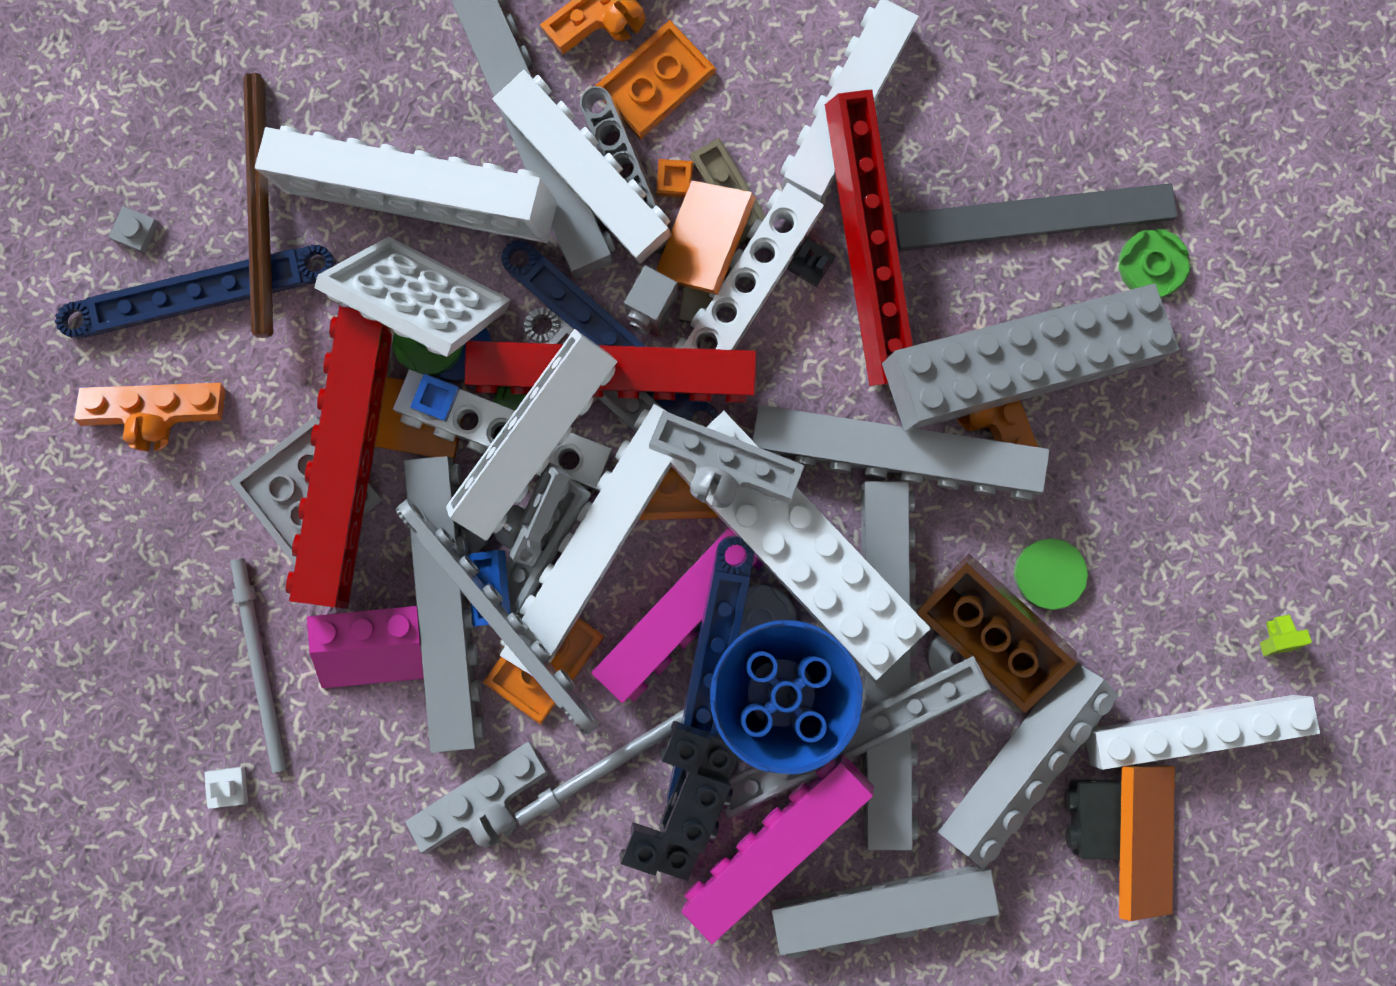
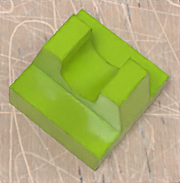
[1260,614,1312,657]

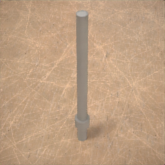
[230,558,287,773]
[514,710,684,826]

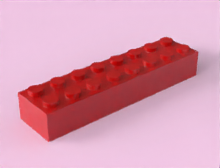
[286,306,394,609]

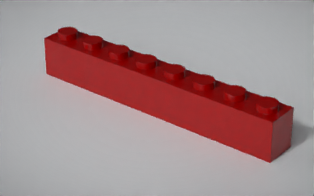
[824,89,913,387]
[465,341,758,403]

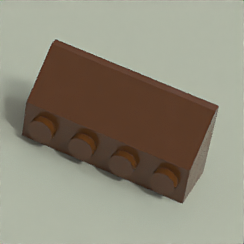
[916,553,1077,713]

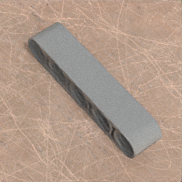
[580,86,668,253]

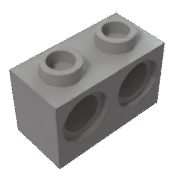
[624,265,678,335]

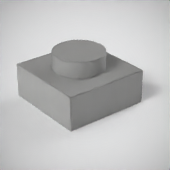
[108,206,159,253]

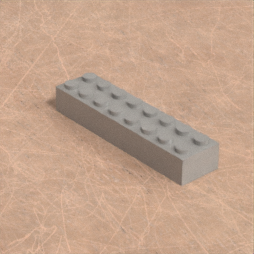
[882,283,1180,432]

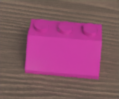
[307,606,424,688]

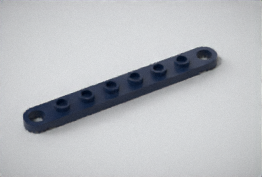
[501,240,719,421]
[55,244,336,339]
[667,535,754,804]

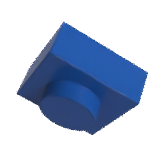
[410,374,460,422]

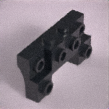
[619,721,739,881]

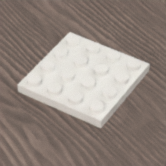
[314,236,511,357]

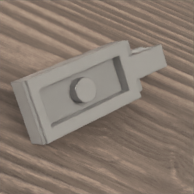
[509,462,570,567]

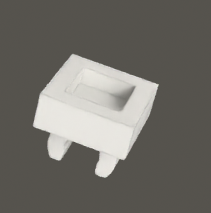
[205,766,248,809]

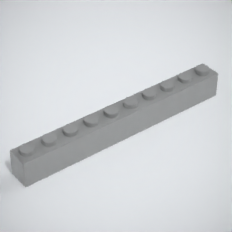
[451,0,615,280]
[861,481,918,850]

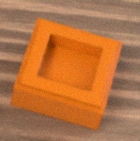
[656,159,693,198]

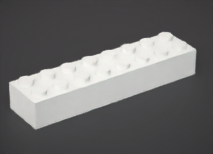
[255,126,557,243]
[670,411,931,680]

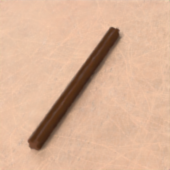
[243,73,274,338]

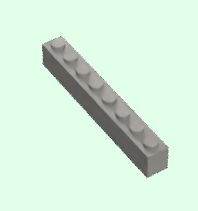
[753,405,1050,501]
[404,456,485,753]

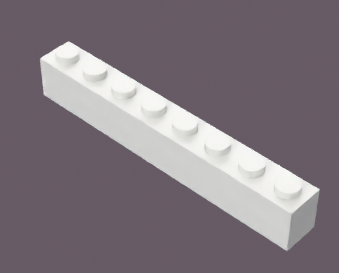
[500,404,672,675]

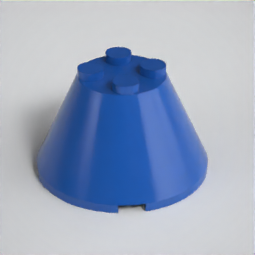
[710,620,863,775]

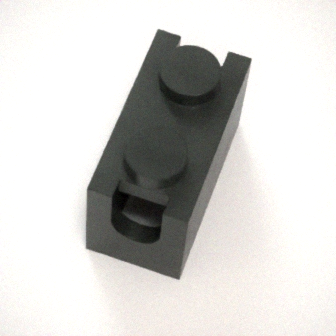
[1065,780,1121,859]

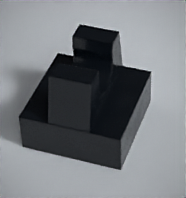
[787,237,836,288]

